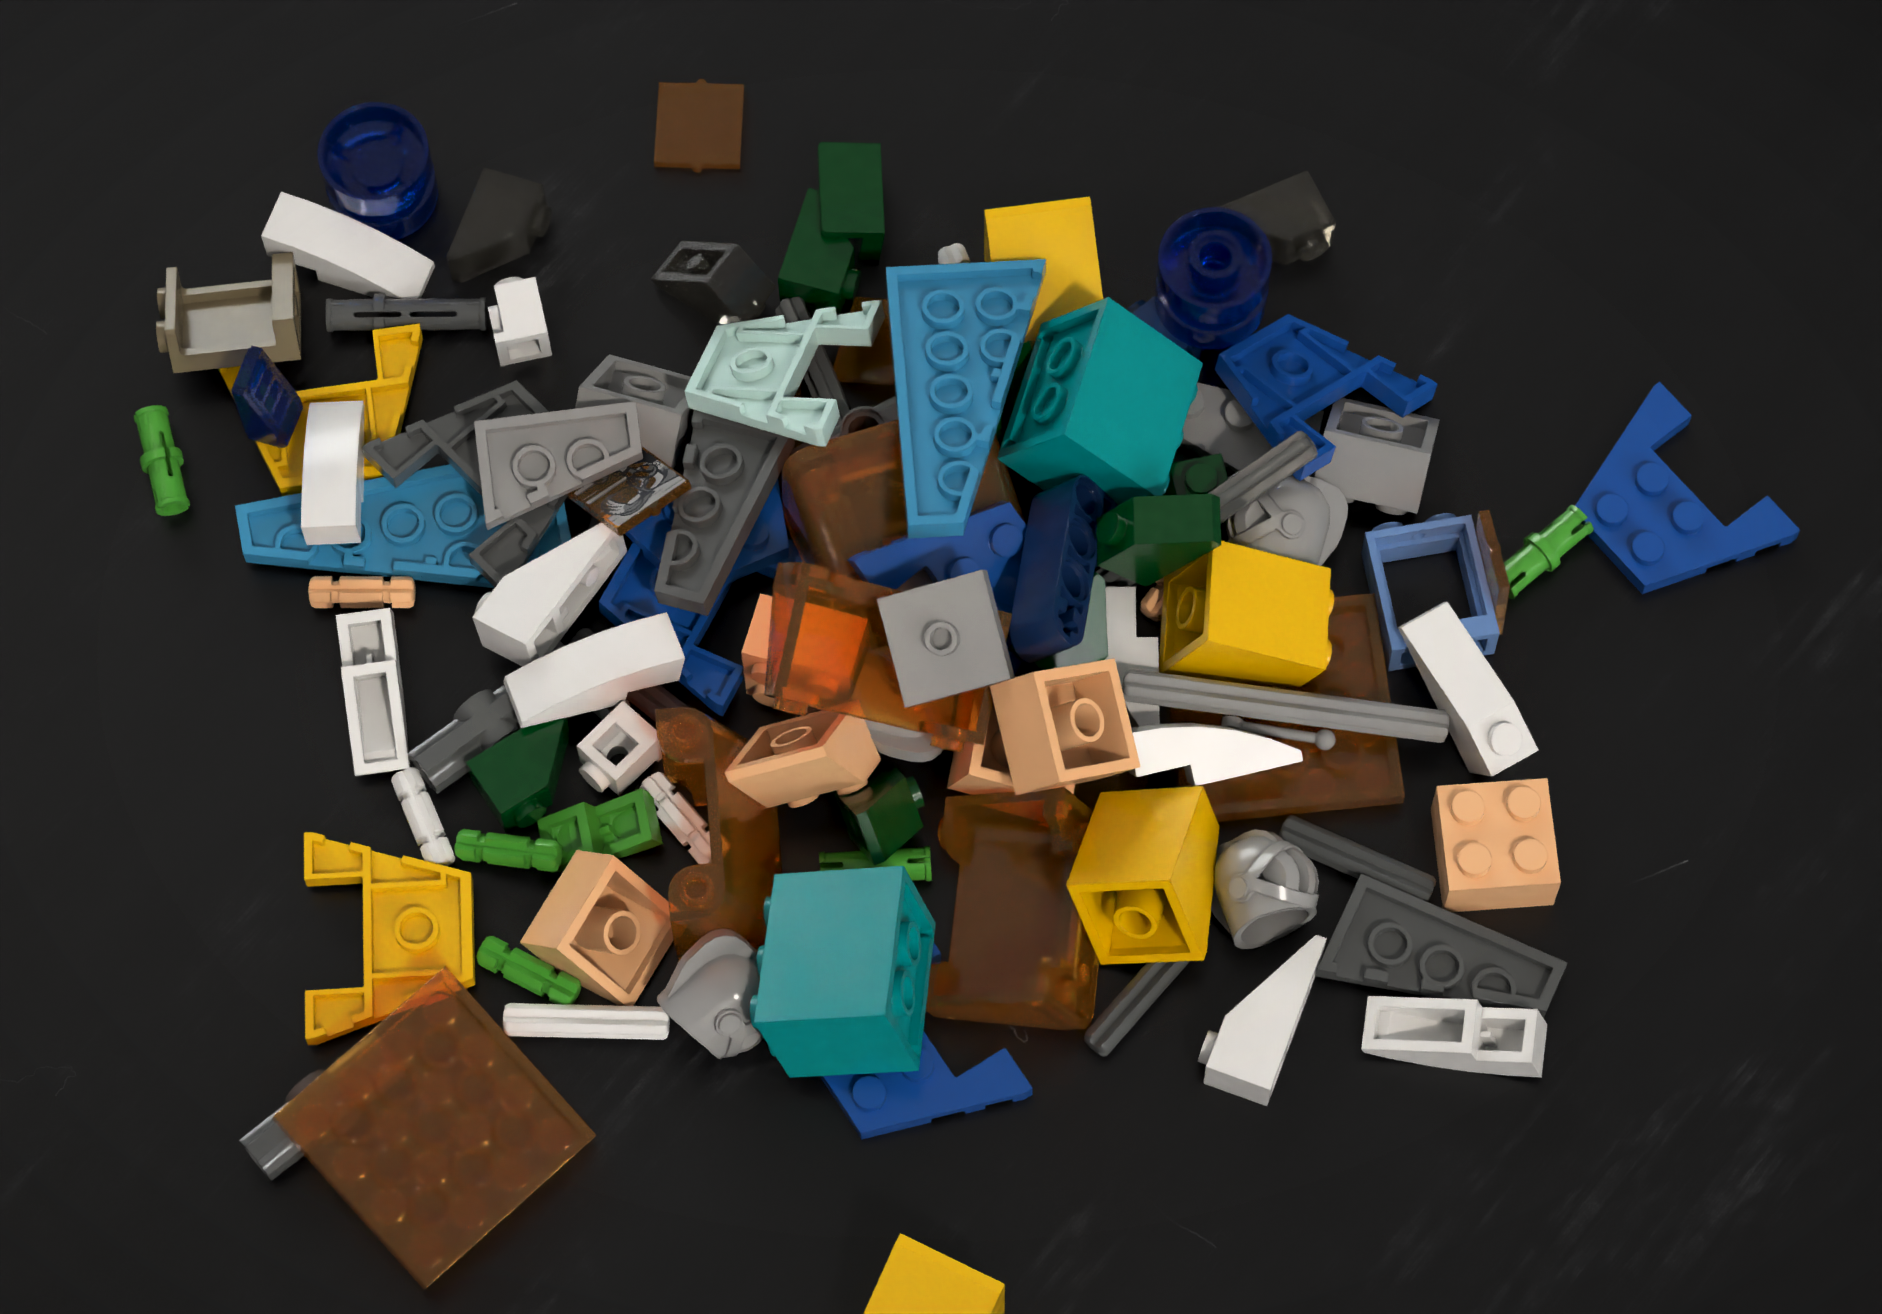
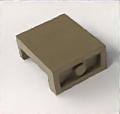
[156,252,301,373]

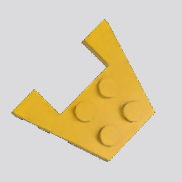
[218,323,423,496]
[304,832,475,1046]

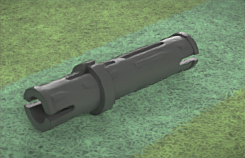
[326,294,487,332]

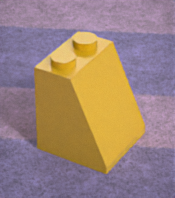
[984,196,1103,343]
[1159,541,1334,687]
[1066,786,1220,965]
[864,1233,1005,1314]

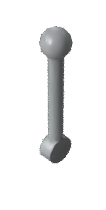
[1221,715,1336,750]

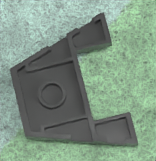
[362,380,569,587]

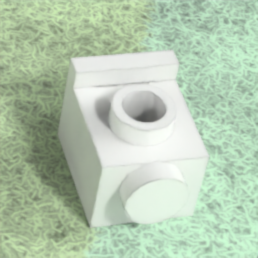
[488,277,552,366]
[577,701,666,796]

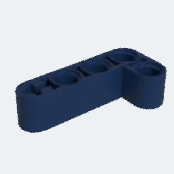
[1009,475,1118,663]

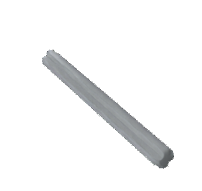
[1122,669,1449,743]

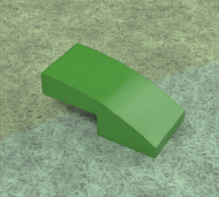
[537,788,663,873]

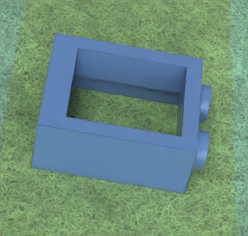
[1361,513,1500,671]

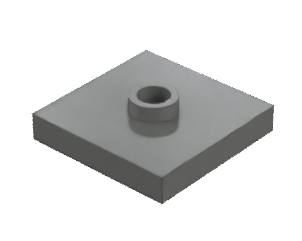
[877,570,1015,708]

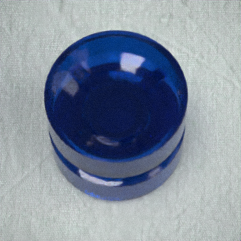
[317,102,438,240]
[1155,207,1272,349]

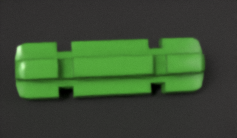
[454,829,563,872]
[476,936,582,1005]

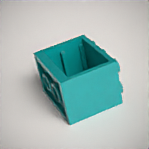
[997,297,1203,505]
[750,866,936,1078]

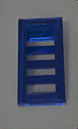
[231,346,303,448]

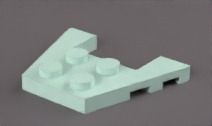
[684,300,885,447]

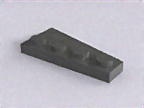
[654,410,795,616]
[1316,873,1568,1018]

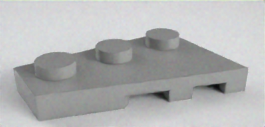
[1180,383,1324,473]
[474,401,643,530]

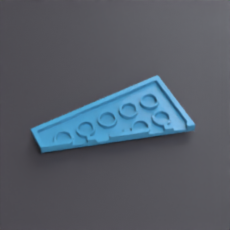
[886,259,1046,539]
[235,464,571,588]

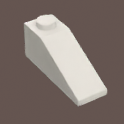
[472,519,627,667]
[1398,602,1538,777]
[1198,935,1327,1106]

